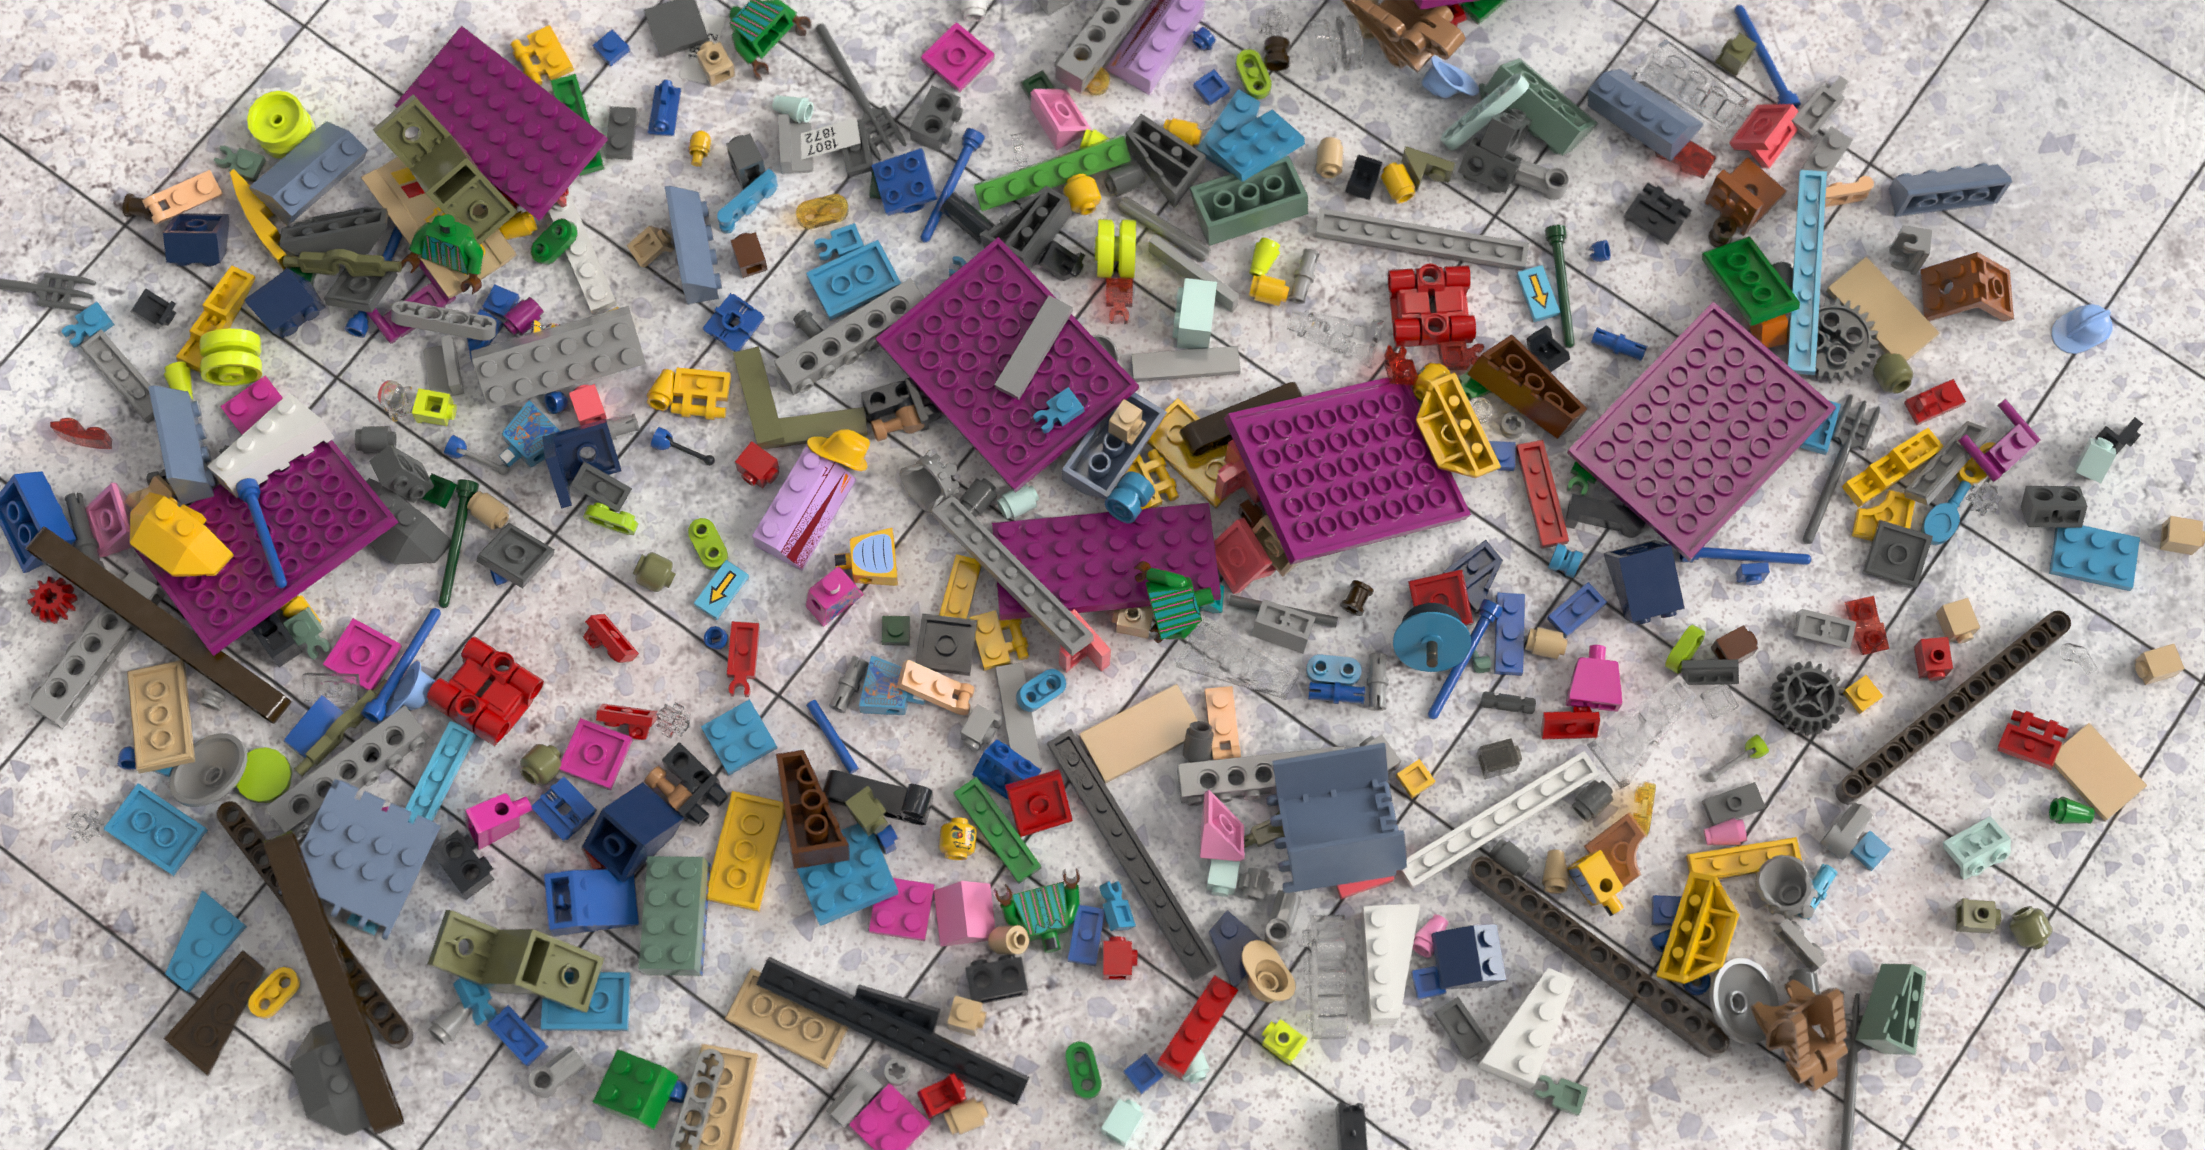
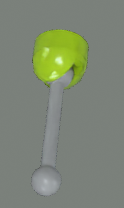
[1707,734,1769,782]

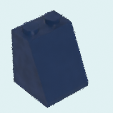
[1604,540,1685,625]
[582,782,684,883]

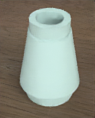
[772,95,814,123]

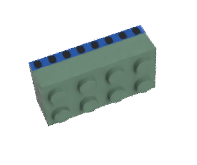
[638,856,711,976]

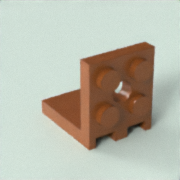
[1704,157,1787,236]
[1920,252,2014,322]

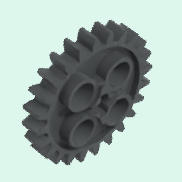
[1808,298,1879,383]

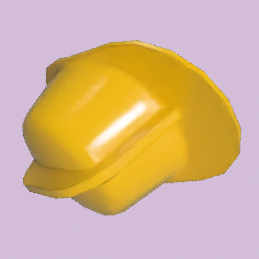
[807,429,870,471]

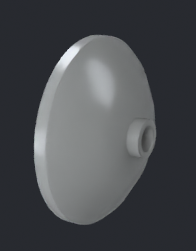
[169,733,247,807]
[1710,958,1779,1044]

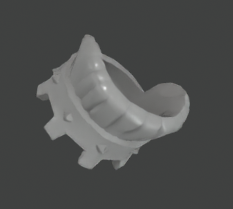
[899,450,960,513]
[1755,855,1818,920]

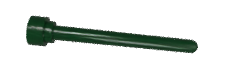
[1545,224,1575,348]
[438,479,479,608]

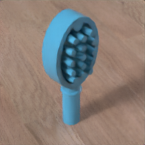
[1921,480,1971,545]

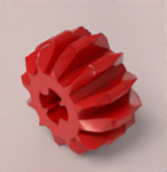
[27,576,78,624]

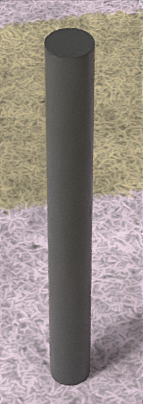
[1228,595,1338,628]

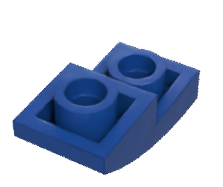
[283,695,344,758]

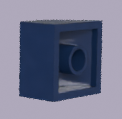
[163,213,229,266]
[244,268,326,338]
[1431,924,1506,990]

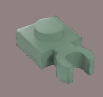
[214,146,266,182]
[283,607,331,660]
[1533,1075,1588,1116]

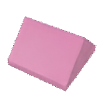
[1031,89,1092,150]
[85,483,132,557]
[1200,790,1244,861]
[934,881,995,947]

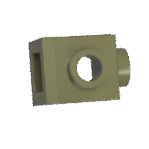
[1715,33,1757,76]
[845,786,888,837]
[1955,898,2001,934]

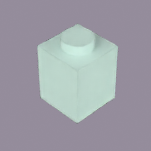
[2075,437,2116,483]
[1206,859,1240,897]
[1101,1099,1144,1147]

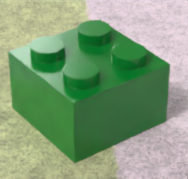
[592,1049,679,1130]

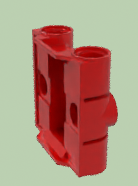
[1388,263,1476,347]
[427,636,544,747]

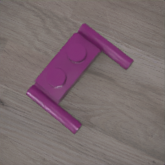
[366,258,456,344]
[1958,399,2041,482]

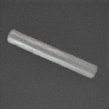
[1118,196,1211,262]

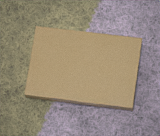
[2054,723,2147,822]

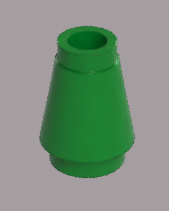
[2049,796,2095,824]

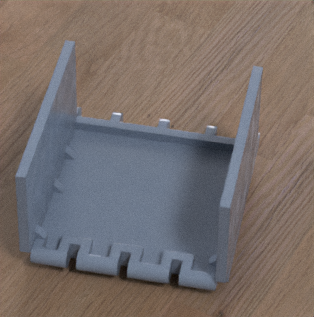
[1266,743,1407,893]
[279,779,441,940]

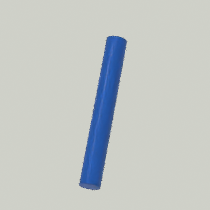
[806,700,859,774]

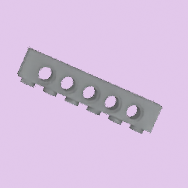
[1054,0,1152,94]
[774,278,924,395]
[28,570,165,729]
[265,705,429,838]
[1177,746,1345,806]

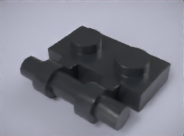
[1624,182,1692,245]

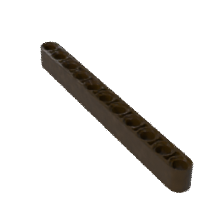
[25,526,292,724]
[1835,611,2071,805]
[217,801,414,1049]
[264,831,404,1135]
[1467,856,1730,1058]

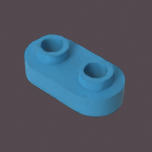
[1306,654,1362,686]
[1016,669,1066,712]

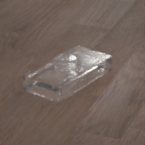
[302,673,361,703]

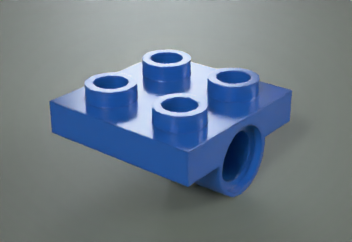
[872,148,938,216]

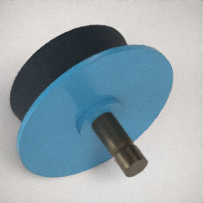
[1393,603,1471,672]

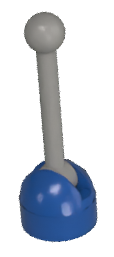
[444,435,509,475]

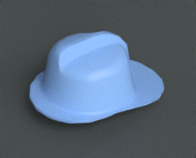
[1422,56,1479,99]
[2052,304,2112,354]
[384,661,436,718]

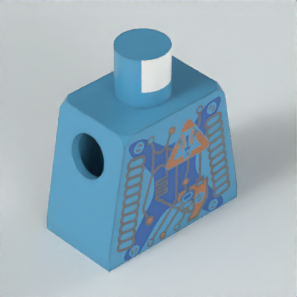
[499,400,561,468]
[859,656,925,715]

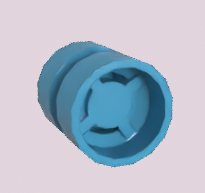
[1105,471,1155,523]

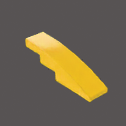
[230,169,287,270]
[176,265,255,373]
[1842,428,1944,508]

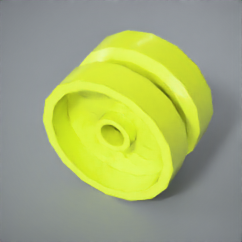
[247,91,315,159]
[1095,219,1136,279]
[199,328,262,386]

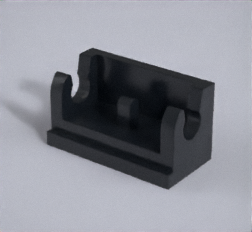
[1335,1103,1368,1150]

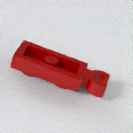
[727,621,760,697]

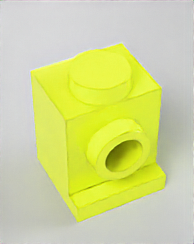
[412,388,457,426]
[1262,1019,1308,1066]

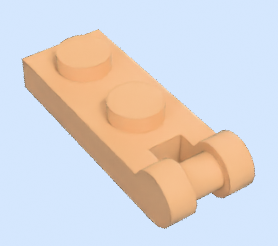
[142,170,223,225]
[1796,176,1874,207]
[897,660,975,715]
[1204,686,1241,760]

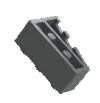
[1125,113,1206,208]
[980,186,1072,270]

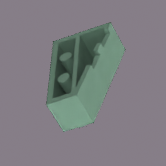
[1856,964,1926,1055]

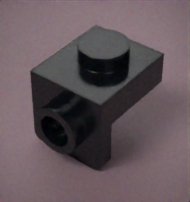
[1345,154,1382,200]
[1038,240,1085,281]
[130,288,177,329]
[1526,325,1570,372]
[2095,417,2144,455]

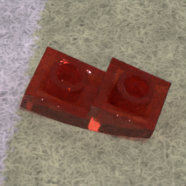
[1655,141,1716,179]
[50,418,112,449]
[1845,596,1889,655]

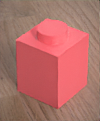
[569,384,607,426]

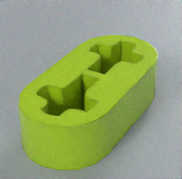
[1665,624,1705,674]

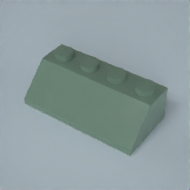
[1483,58,1598,156]
[1190,156,1308,246]

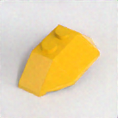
[1416,372,1501,478]
[130,492,234,577]
[1656,871,1740,984]

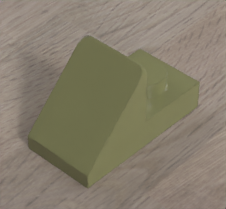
[1401,146,1455,191]

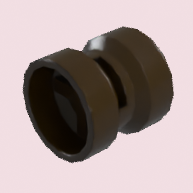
[1264,36,1290,71]

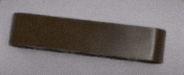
[1180,382,1303,457]

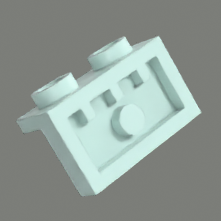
[1943,816,2011,880]

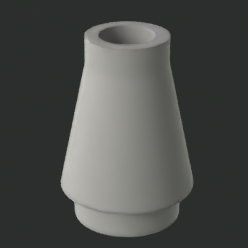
[428,1002,471,1045]

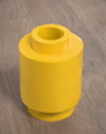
[1163,118,1202,147]
[1380,162,1416,204]
[1249,274,1290,306]

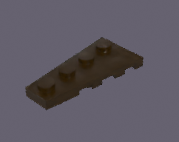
[163,950,266,1076]

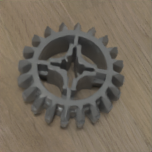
[1770,661,1846,736]

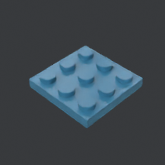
[790,823,899,926]

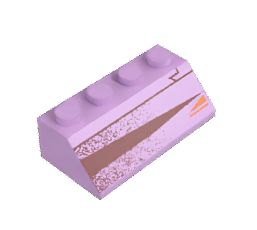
[1105,0,1205,95]
[752,445,856,571]

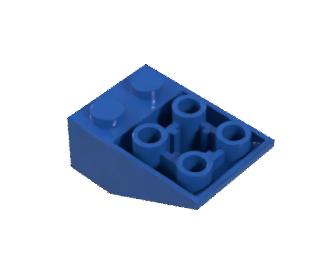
[544,870,639,936]

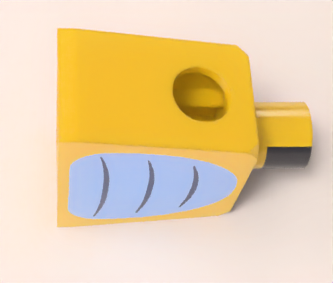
[834,528,898,586]
[1567,850,1624,916]

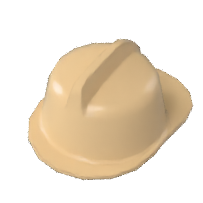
[1242,940,1296,1004]

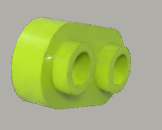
[1235,49,1272,99]
[583,502,638,535]
[688,518,728,570]

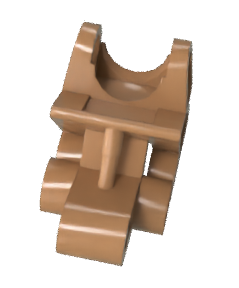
[1342,0,1466,72]
[1751,979,1848,1092]

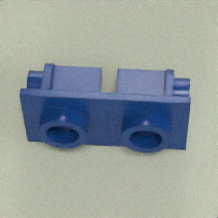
[648,80,681,136]

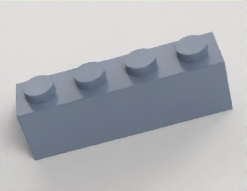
[1588,69,1704,161]
[249,121,368,226]
[1889,163,2012,217]
[664,186,722,305]
[148,385,216,504]
[1062,393,1167,499]

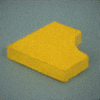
[1851,490,1915,541]

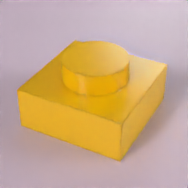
[1843,675,1883,714]
[1396,759,1436,799]

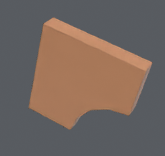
[1584,813,1647,888]

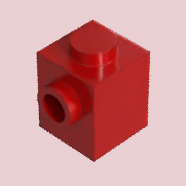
[735,441,779,489]
[1914,637,1953,681]
[1103,936,1138,980]

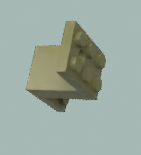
[373,94,517,245]
[427,910,604,1013]

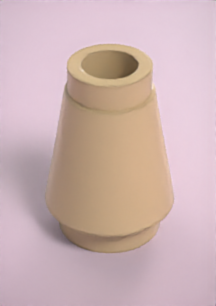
[1542,850,1570,894]

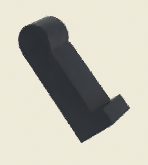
[1565,494,1646,538]

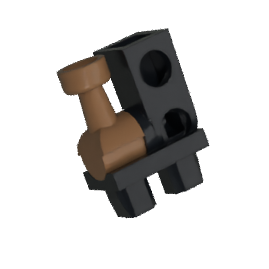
[861,378,941,442]
[644,742,728,827]

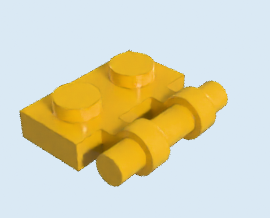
[510,25,574,85]
[671,367,731,420]
[1126,449,1179,510]
[969,610,1029,671]

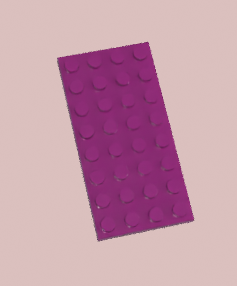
[394,25,608,221]
[992,503,1221,620]

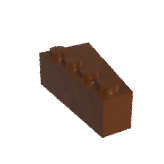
[1467,334,1587,439]
[776,750,850,869]

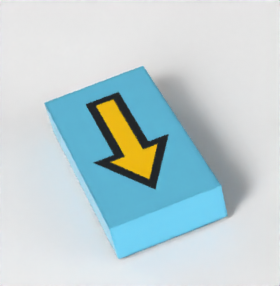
[1516,265,1560,323]
[694,560,749,620]

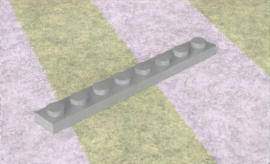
[1315,208,1529,271]
[931,495,1094,656]

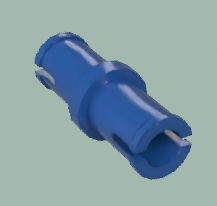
[1591,327,1647,361]
[1309,682,1365,704]

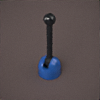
[650,427,715,466]

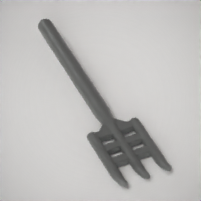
[816,23,907,161]
[0,272,96,311]
[1803,395,1880,544]
[1840,991,1873,1150]

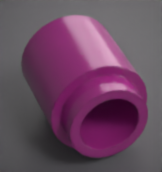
[503,297,544,336]

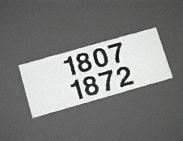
[679,12,726,84]
[801,117,861,160]

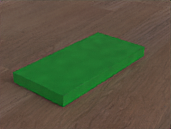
[1702,236,1800,326]

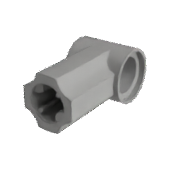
[1514,160,1569,200]
[1820,802,1874,860]
[1264,890,1302,950]
[529,1045,586,1098]
[826,1067,884,1128]

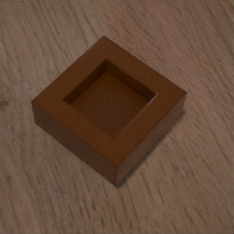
[1238,499,1264,529]

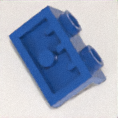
[972,740,1041,800]

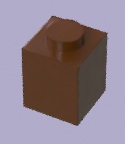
[730,232,768,278]
[1711,625,1758,663]

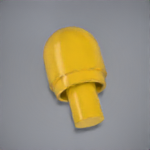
[689,130,711,167]

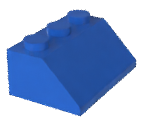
[0,471,76,573]

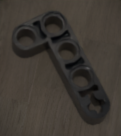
[823,770,934,826]

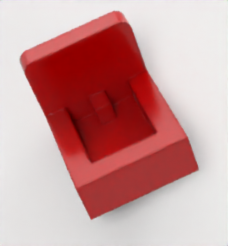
[917,1073,966,1119]

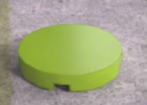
[236,747,292,803]

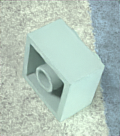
[1172,278,1217,349]

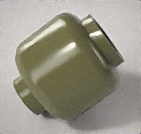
[1873,353,1913,394]
[633,552,676,592]
[520,744,562,785]
[2009,906,2053,950]

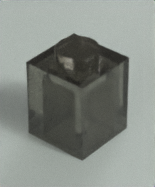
[1476,738,1522,780]

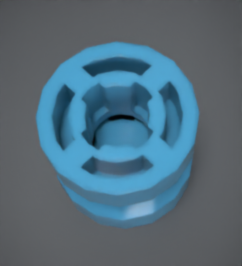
[1548,543,1584,578]

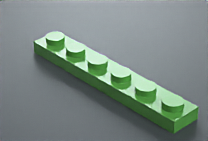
[973,135,1131,211]

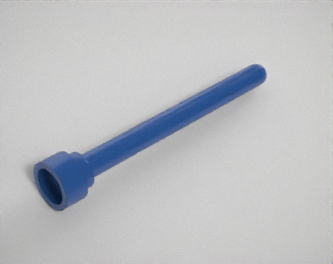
[1734,5,1801,109]
[920,128,985,243]
[345,225,403,338]
[236,478,287,588]
[1680,547,1812,565]
[1428,599,1503,720]
[361,608,441,724]

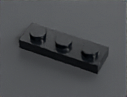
[855,984,941,1033]

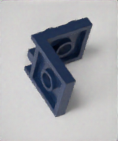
[542,419,622,509]

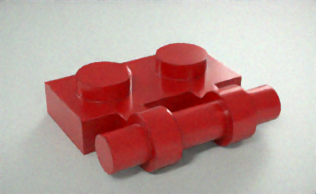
[1997,709,2069,770]

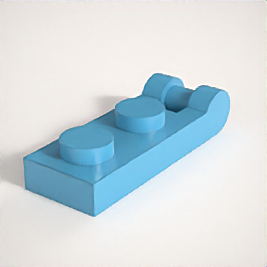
[717,169,778,234]

